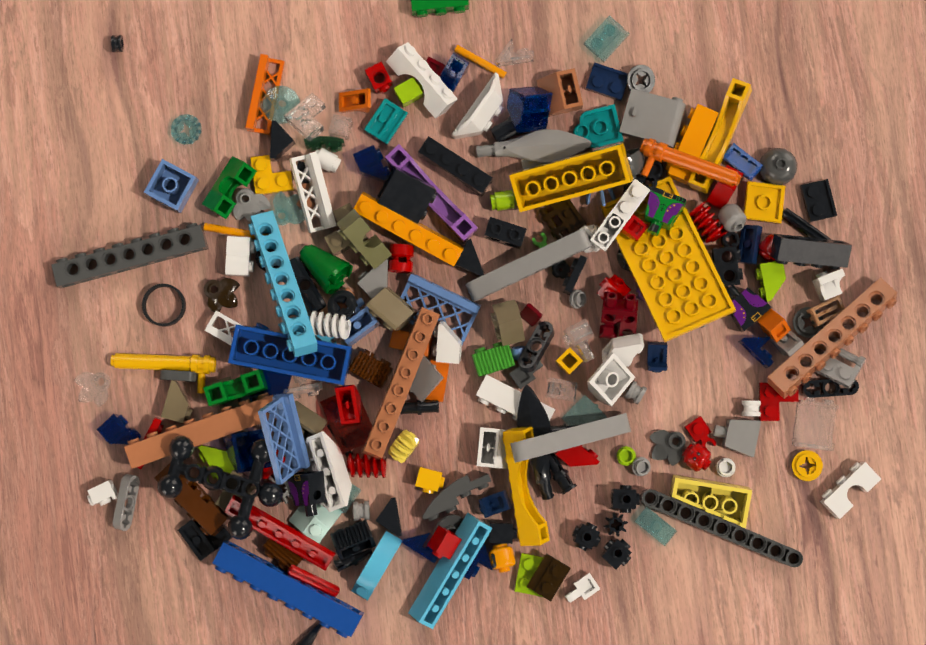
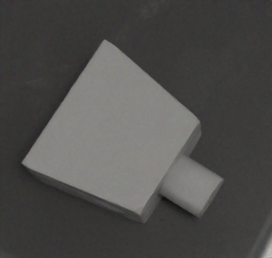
[713,419,761,457]

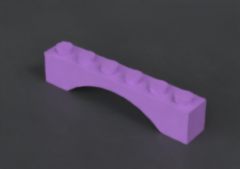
[385,144,478,243]

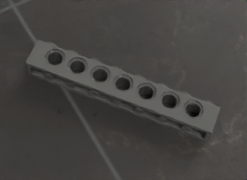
[51,223,209,288]

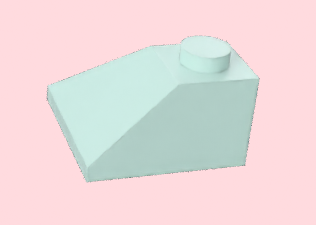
[289,504,343,544]

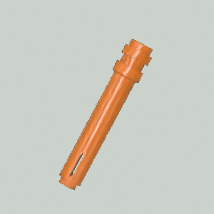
[640,138,741,187]

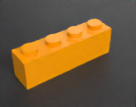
[665,104,719,185]

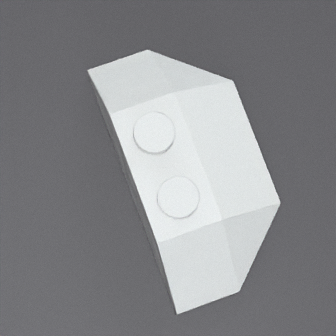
[452,72,504,139]
[304,431,352,512]

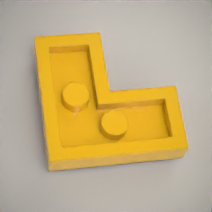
[250,155,294,195]

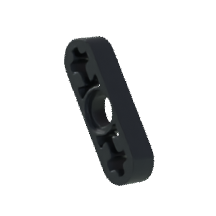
[518,321,555,373]
[802,379,859,398]

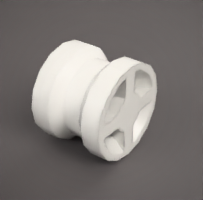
[741,400,761,417]

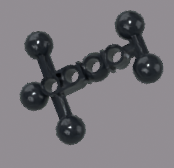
[157,436,283,540]

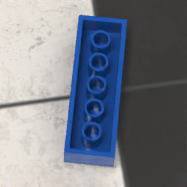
[228,325,352,386]

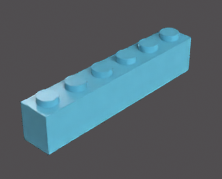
[408,512,492,629]

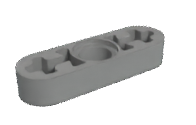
[113,474,140,531]

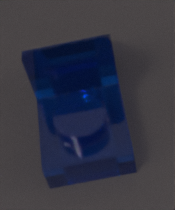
[440,52,469,92]
[738,337,774,368]
[402,532,438,563]
[464,543,492,580]

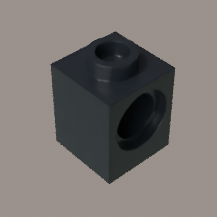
[489,523,517,544]

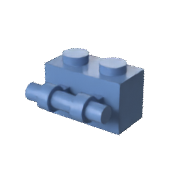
[344,298,381,347]

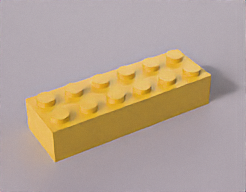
[509,143,633,212]

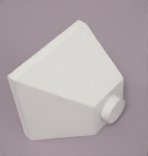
[587,352,635,406]

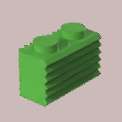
[472,342,515,377]

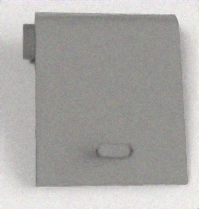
[619,88,686,148]

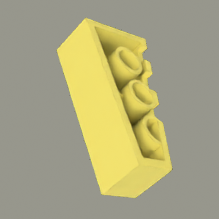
[670,475,752,529]

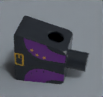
[727,285,772,332]
[287,471,326,517]

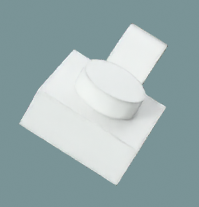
[565,573,600,603]

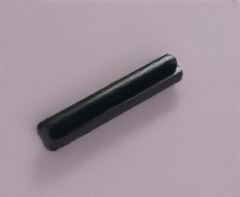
[782,208,831,240]

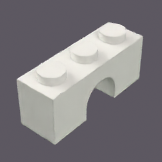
[820,462,881,519]

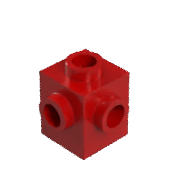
[597,274,632,300]

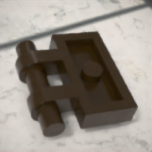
[538,199,586,240]

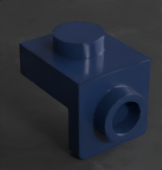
[647,342,668,373]
[479,490,512,518]

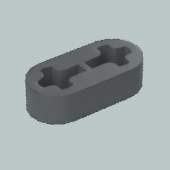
[160,370,197,382]

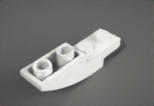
[590,179,650,252]

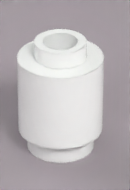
[315,147,341,173]

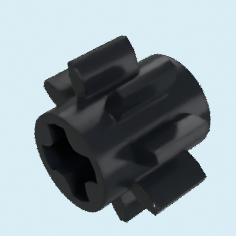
[603,512,628,537]

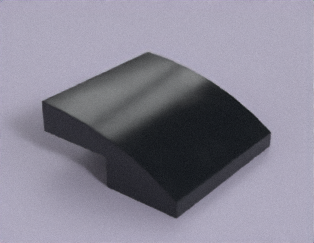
[178,519,233,561]

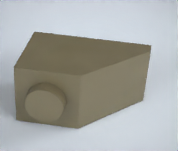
[161,380,193,423]

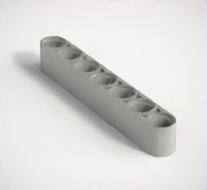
[465,228,592,302]
[510,413,631,463]

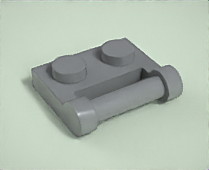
[815,348,866,389]

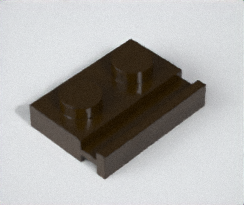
[526,553,571,601]

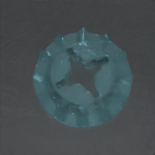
[171,114,202,145]

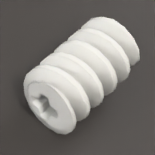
[309,311,351,339]

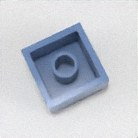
[144,159,199,213]

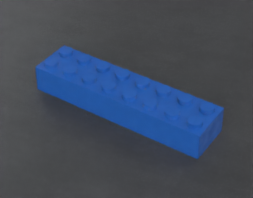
[212,541,364,638]

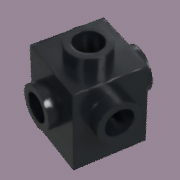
[611,485,640,513]
[572,522,601,551]
[600,539,632,570]

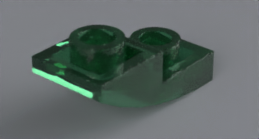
[304,136,345,153]

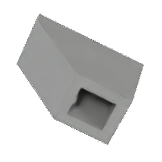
[357,259,389,299]

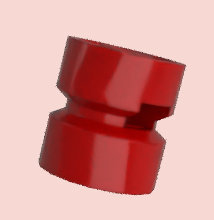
[388,244,414,274]

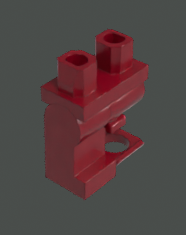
[599,292,638,339]

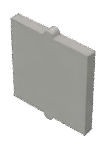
[410,355,444,402]

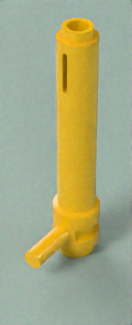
[111,353,216,393]

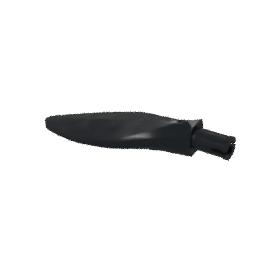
[517,385,554,500]

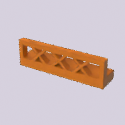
[245,54,285,135]

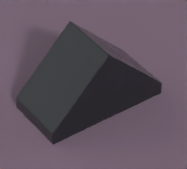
[270,120,296,162]
[456,239,484,277]
[376,497,402,537]

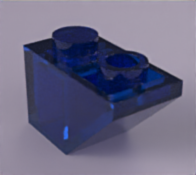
[353,145,390,183]
[96,414,142,444]

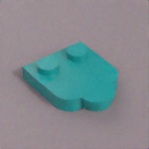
[573,104,624,149]

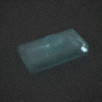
[634,506,677,546]

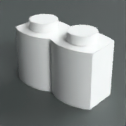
[225,236,255,277]

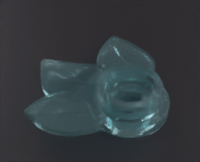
[273,191,305,225]

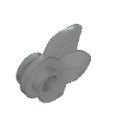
[233,188,271,223]

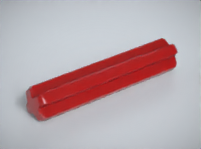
[287,565,340,597]

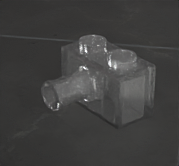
[562,319,596,363]

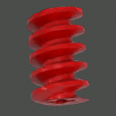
[689,201,728,243]
[347,453,387,478]

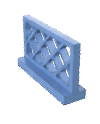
[401,273,481,345]
[258,393,311,485]

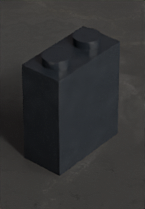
[376,166,437,223]

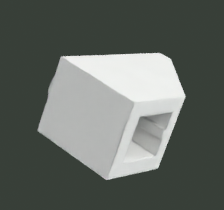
[433,321,462,364]
[602,333,644,367]

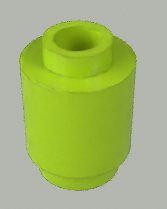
[490,190,517,211]

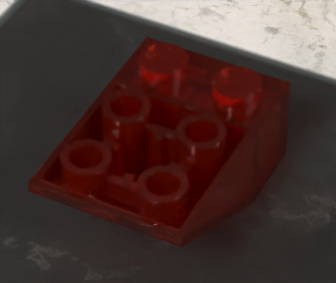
[320,395,373,454]

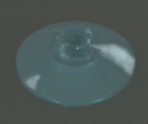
[262,86,300,124]

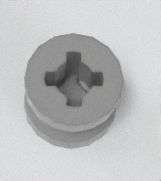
[624,381,647,405]
[353,501,370,521]

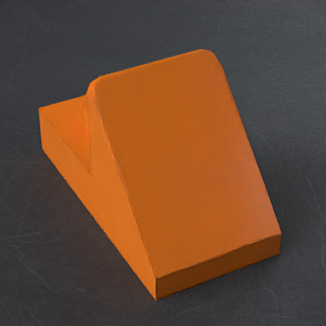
[339,88,371,113]

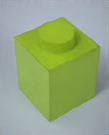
[394,77,423,108]

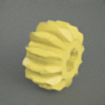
[388,430,419,463]

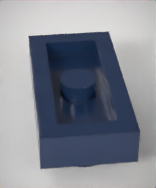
[738,225,762,264]

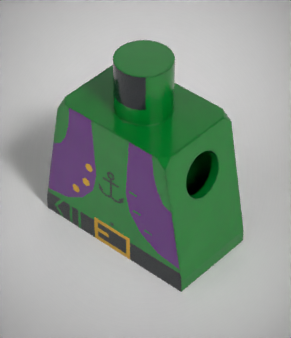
[645,186,686,236]

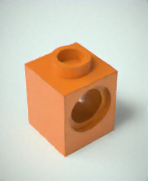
[757,309,791,343]

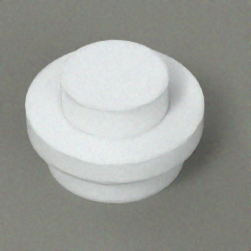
[716,458,735,477]

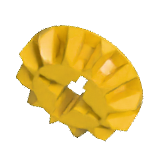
[791,450,823,481]

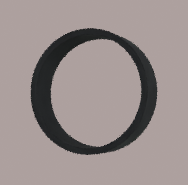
[142,284,186,327]

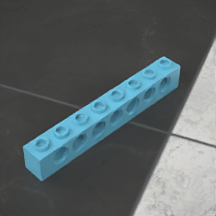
[248,210,317,357]

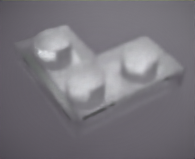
[284,93,326,141]

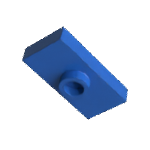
[723,143,763,181]

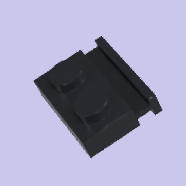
[800,179,837,223]
[562,255,588,295]

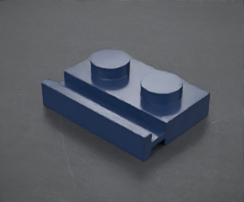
[585,62,628,101]

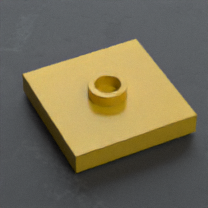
[743,181,786,224]

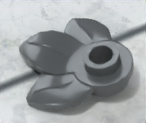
[649,430,685,466]

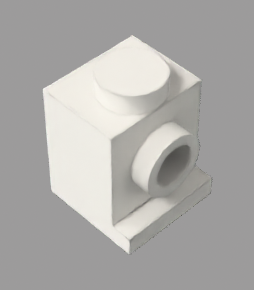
[87,480,118,506]

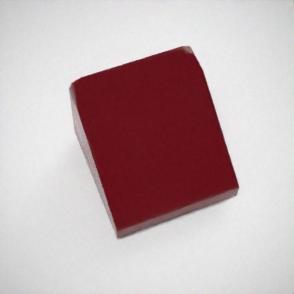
[520,303,543,327]

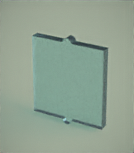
[561,395,607,426]

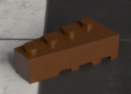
[154,462,231,536]

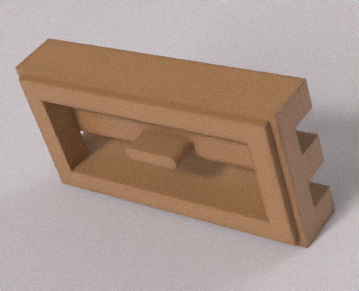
[806,295,845,328]

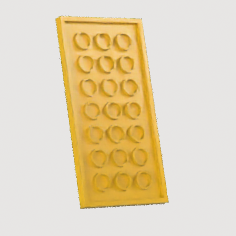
[600,176,736,343]

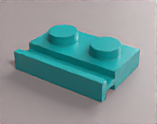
[364,98,408,145]

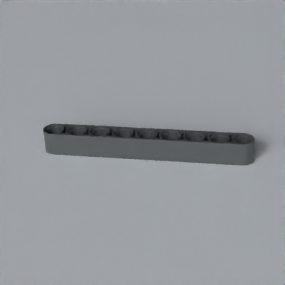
[640,489,803,568]

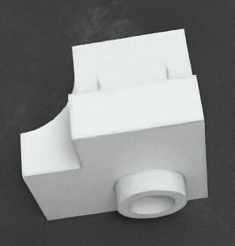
[812,269,845,302]

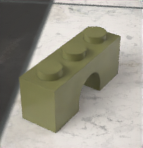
[336,209,392,269]

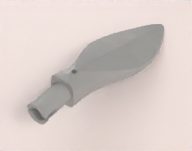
[476,129,592,163]

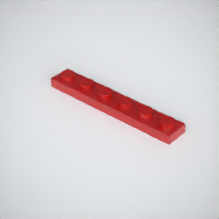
[224,495,336,571]

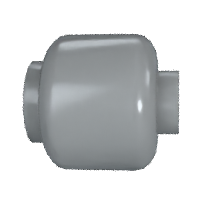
[718,204,747,232]

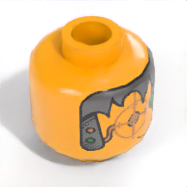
[489,544,515,573]

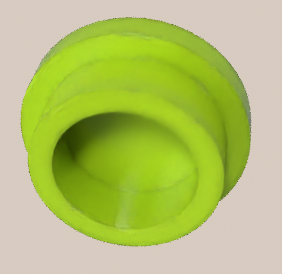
[616,446,636,466]

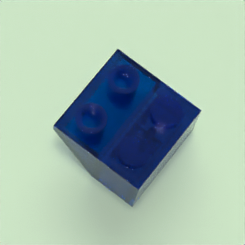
[507,86,552,133]

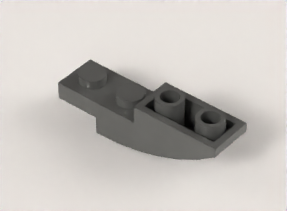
[422,474,491,522]

